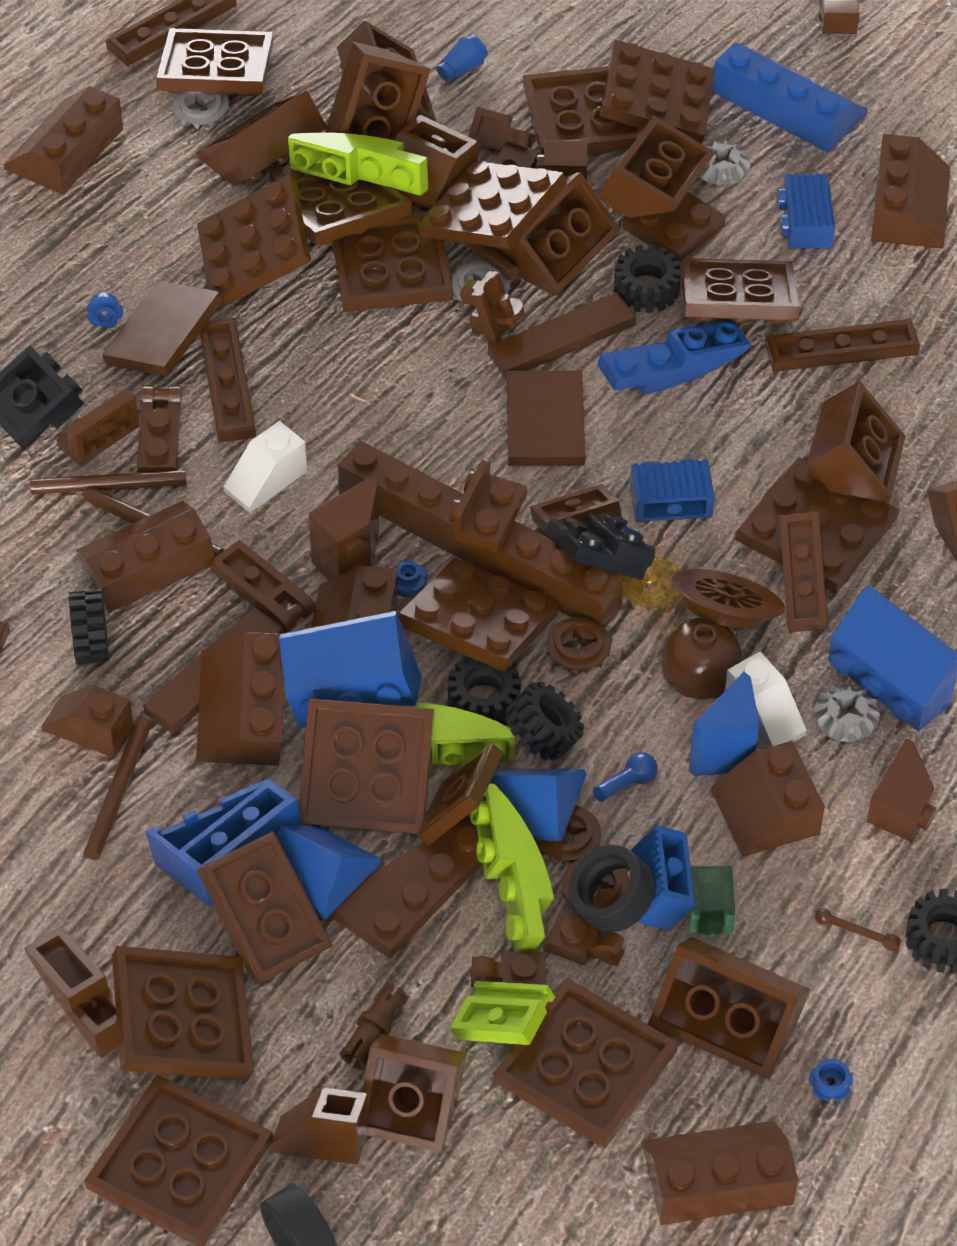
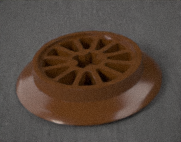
[672,569,785,629]

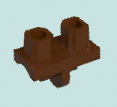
[460,271,525,345]

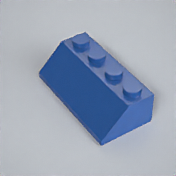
[712,42,868,153]

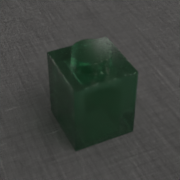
[688,866,735,936]

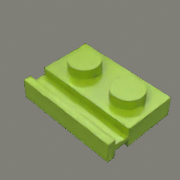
[450,981,555,1045]

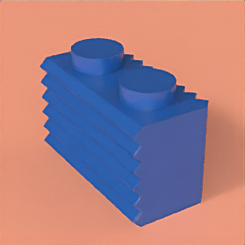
[777,173,835,248]
[630,459,715,522]
[630,825,696,930]

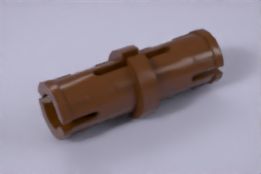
[340,983,408,1069]

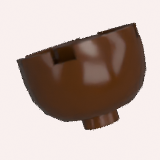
[661,618,743,700]

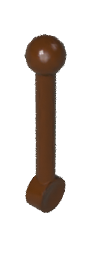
[815,908,901,951]

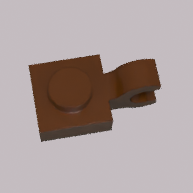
[468,107,535,151]
[545,909,625,966]
[470,951,546,987]

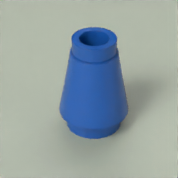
[436,34,488,83]

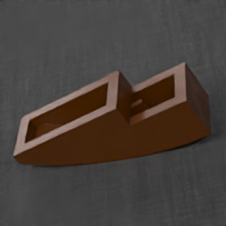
[818,0,860,34]
[24,926,119,1058]

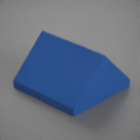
[689,671,759,776]
[490,768,587,841]
[277,825,381,919]

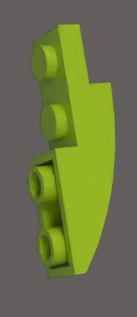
[288,133,428,196]
[412,702,515,766]
[470,784,554,952]

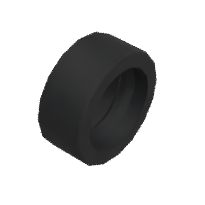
[568,844,655,932]
[260,1183,337,1246]

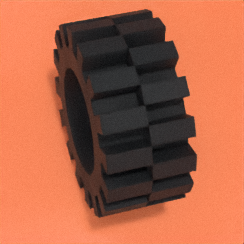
[614,244,682,313]
[69,589,109,665]
[447,656,521,726]
[505,682,585,761]
[905,889,957,973]

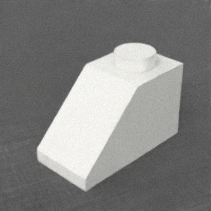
[224,421,307,513]
[725,652,807,747]

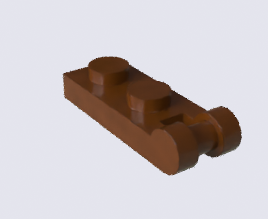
[137,385,182,473]
[210,540,316,633]

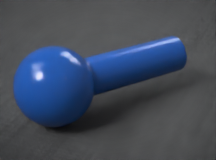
[593,752,658,802]

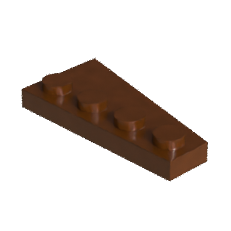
[329,816,483,959]

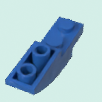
[597,319,750,395]

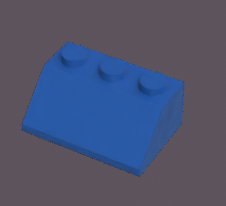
[828,585,957,732]
[279,611,422,728]

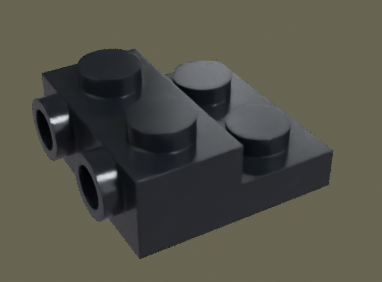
[0,345,85,448]
[544,513,655,580]

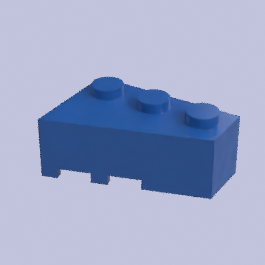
[146,778,302,907]

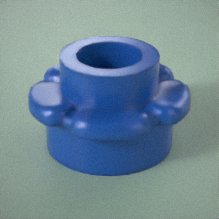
[87,293,123,328]
[393,561,428,598]
[809,1059,853,1101]

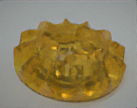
[621,556,680,612]

